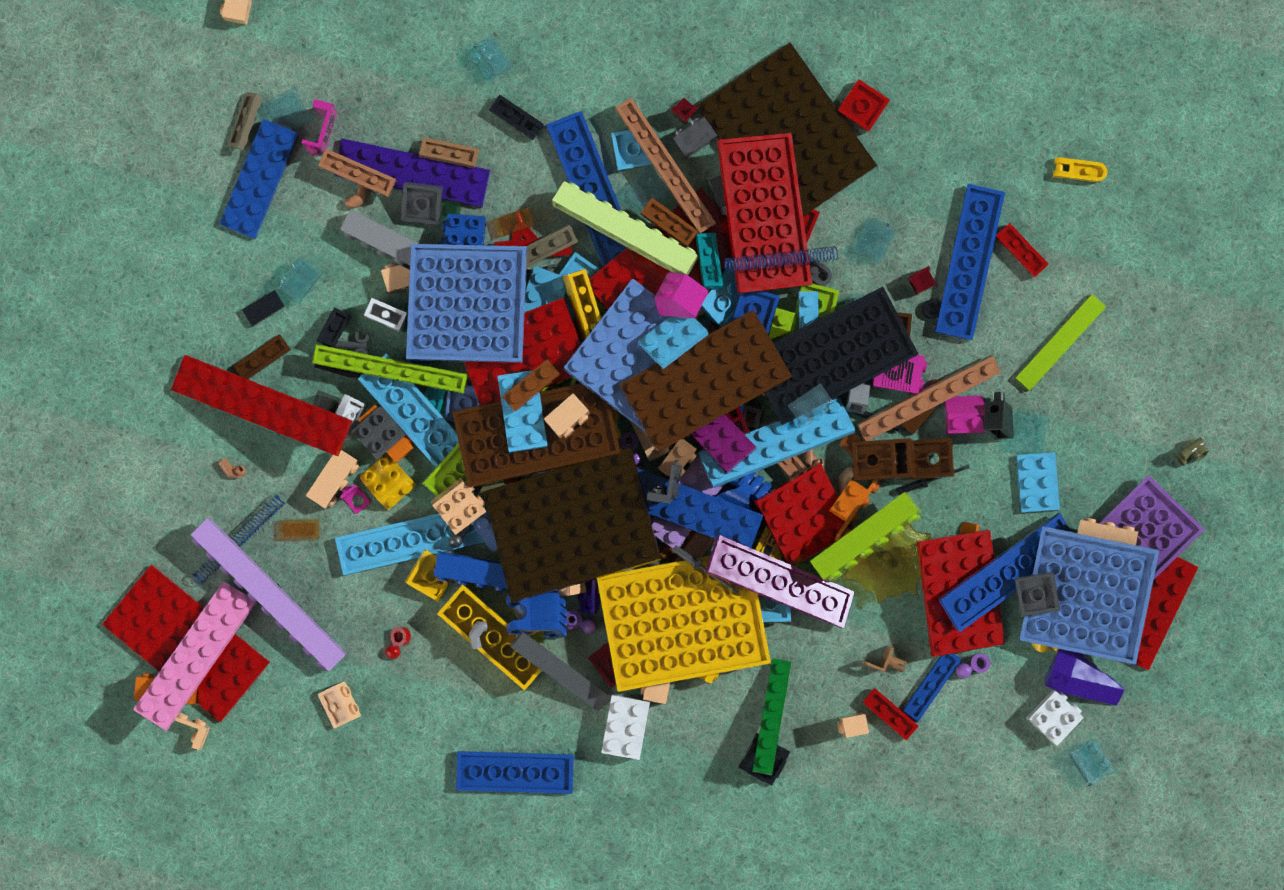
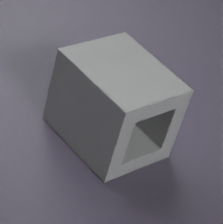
[845,384,870,414]

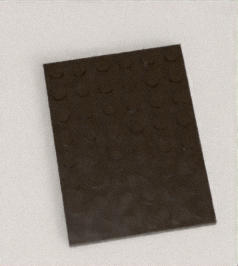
[697,42,877,217]
[483,448,661,603]

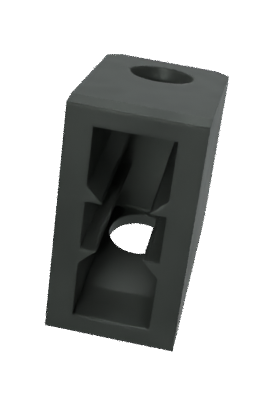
[984,392,1014,440]

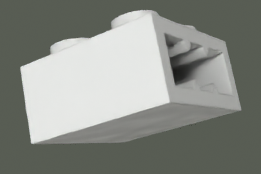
[1026,690,1084,746]

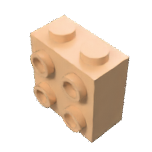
[431,478,486,535]

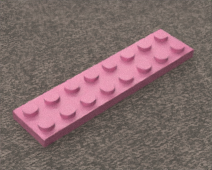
[133,581,256,732]

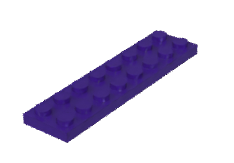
[333,138,490,208]

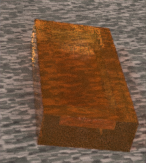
[493,207,535,238]
[280,519,320,539]

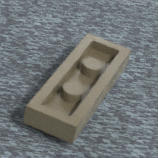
[227,92,262,150]
[526,225,578,267]

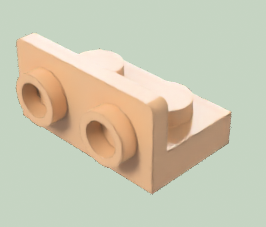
[318,682,361,729]

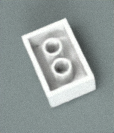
[601,694,650,760]

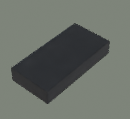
[242,290,285,327]

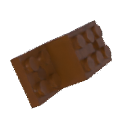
[852,438,955,481]

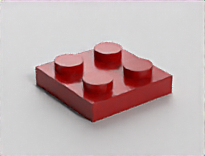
[837,79,890,133]

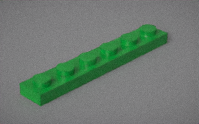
[752,658,791,775]

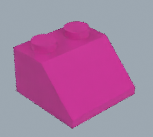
[654,272,708,319]
[944,395,986,435]

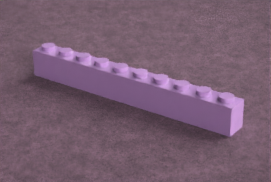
[191,518,347,671]

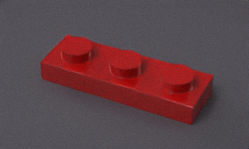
[995,223,1049,278]
[862,688,919,741]

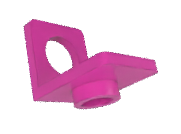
[340,484,370,514]

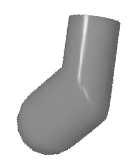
[469,621,488,650]

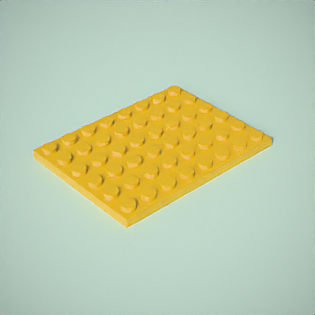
[597,556,771,692]

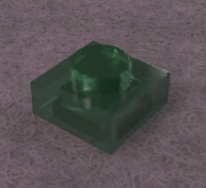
[440,199,461,220]

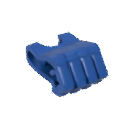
[716,472,772,511]
[506,592,568,640]

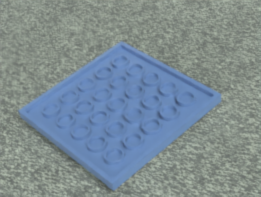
[406,244,527,363]
[563,279,670,432]
[1020,526,1159,665]

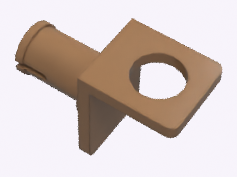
[860,646,907,673]

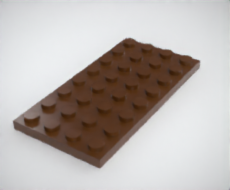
[619,310,792,453]
[452,383,620,488]

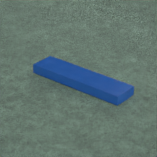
[902,653,962,722]

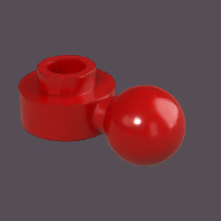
[385,627,411,660]

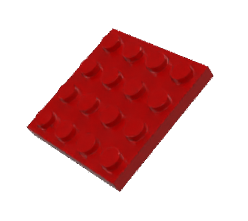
[754,463,854,566]

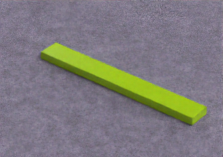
[312,344,468,393]

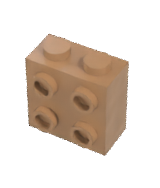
[658,439,697,481]

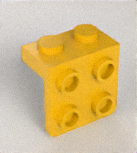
[360,453,417,510]

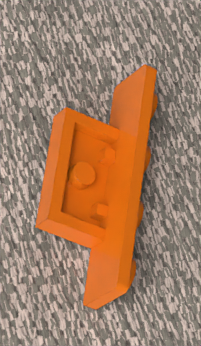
[830,479,880,541]

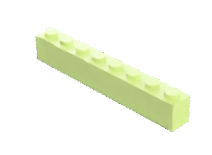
[552,181,697,275]

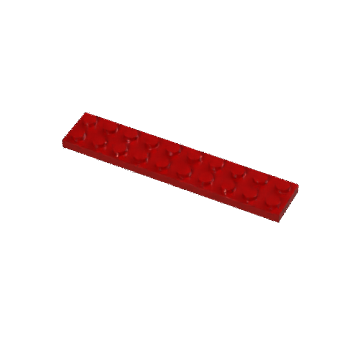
[171,355,353,457]

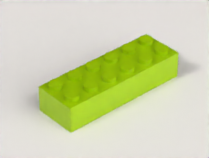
[810,492,923,581]

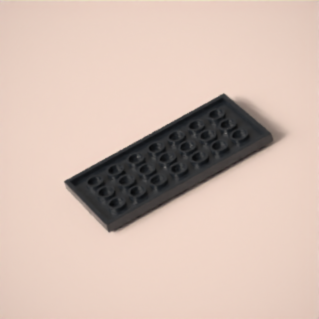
[765,286,919,425]

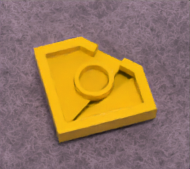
[405,549,448,602]

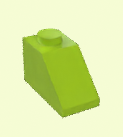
[769,308,795,343]

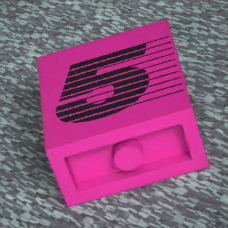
[302,99,338,156]
[871,355,927,394]

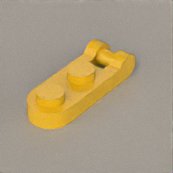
[1052,157,1108,182]

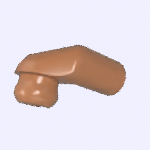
[345,185,368,209]
[804,449,824,467]
[218,458,246,478]

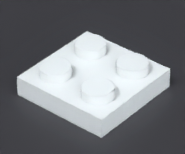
[336,394,367,439]

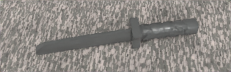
[672,545,739,594]

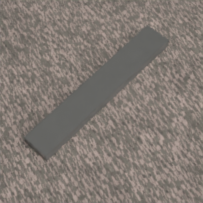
[510,631,610,712]

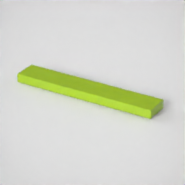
[1015,294,1106,391]

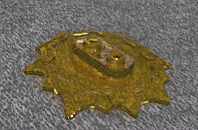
[843,517,931,604]

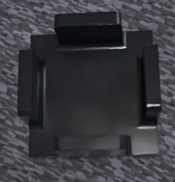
[738,733,790,786]

